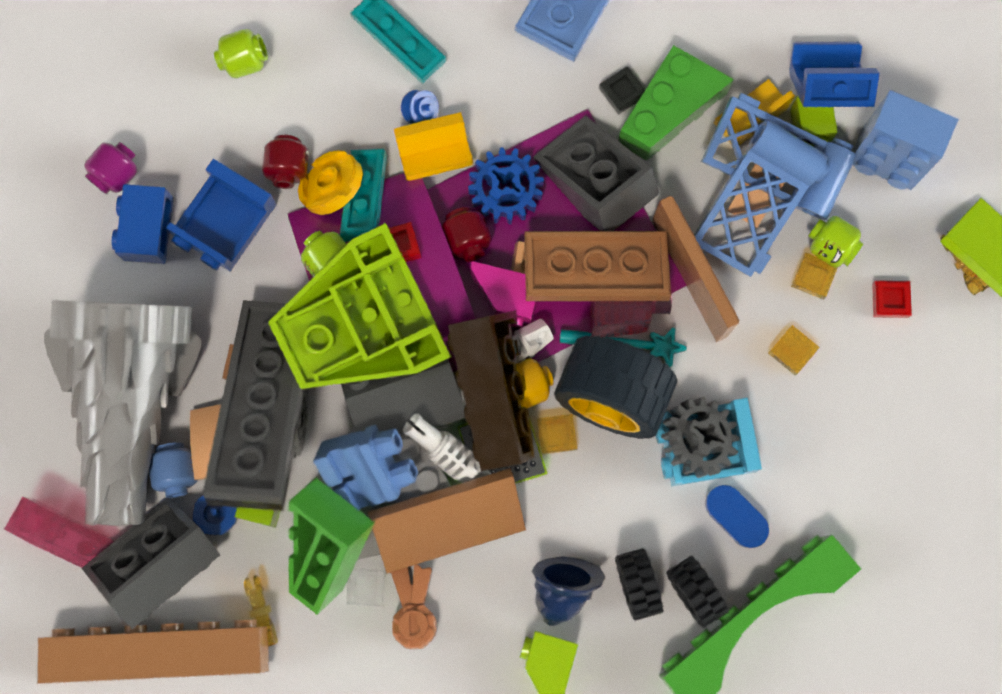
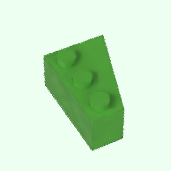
[618,45,734,161]
[289,478,375,615]

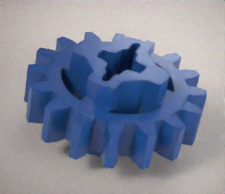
[468,147,544,225]

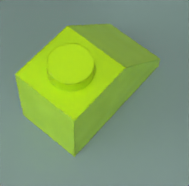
[520,631,578,694]

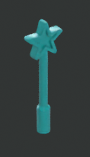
[559,327,687,367]

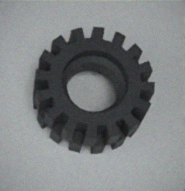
[615,548,664,621]
[666,556,729,629]

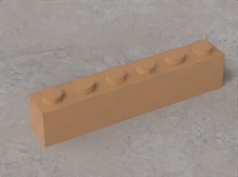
[37,620,269,684]

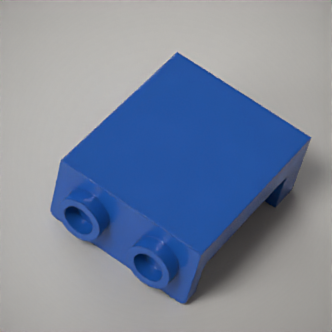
[789,42,880,107]
[166,159,277,272]

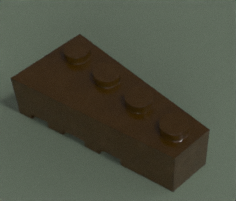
[448,310,535,471]

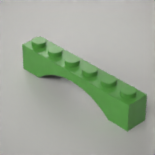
[659,534,861,694]

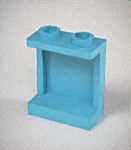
[656,398,762,487]

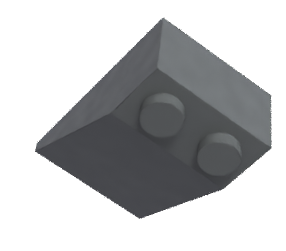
[533,116,659,231]

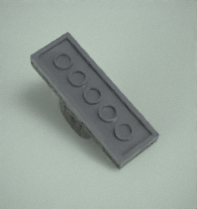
[203,300,308,511]

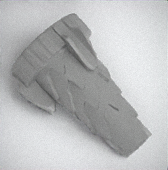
[44,300,201,526]

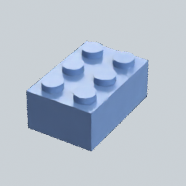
[852,90,959,190]

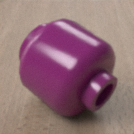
[84,142,137,195]

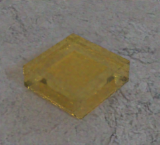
[791,253,838,300]
[768,325,820,376]
[537,414,577,455]

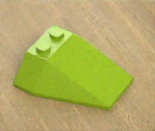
[268,223,451,389]

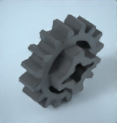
[661,397,740,478]

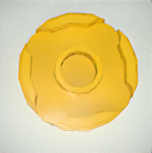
[298,150,363,215]

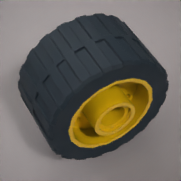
[554,335,678,439]

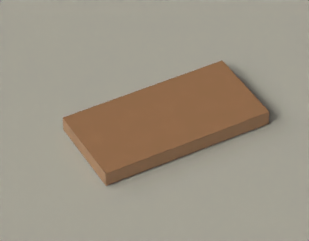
[652,196,740,342]
[524,231,671,301]
[368,468,526,573]

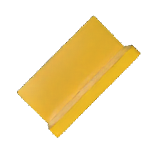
[714,79,795,146]
[393,112,473,181]

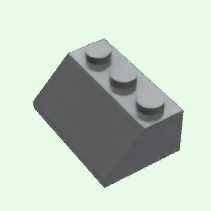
[341,359,465,440]
[81,498,220,629]

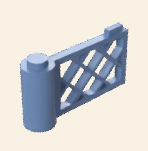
[701,93,857,220]
[694,119,830,277]

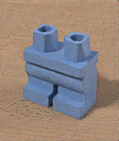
[313,425,418,510]

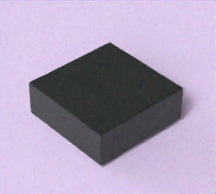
[599,66,645,115]

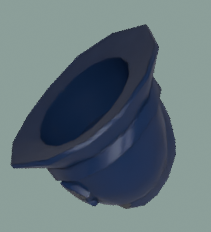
[531,556,605,626]

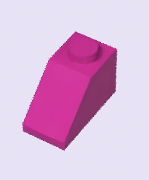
[470,261,537,328]

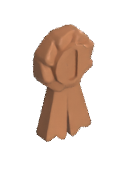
[391,564,437,650]

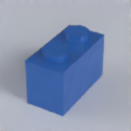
[111,184,174,264]

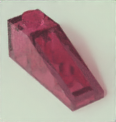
[4,496,114,568]

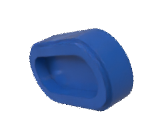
[705,485,769,548]

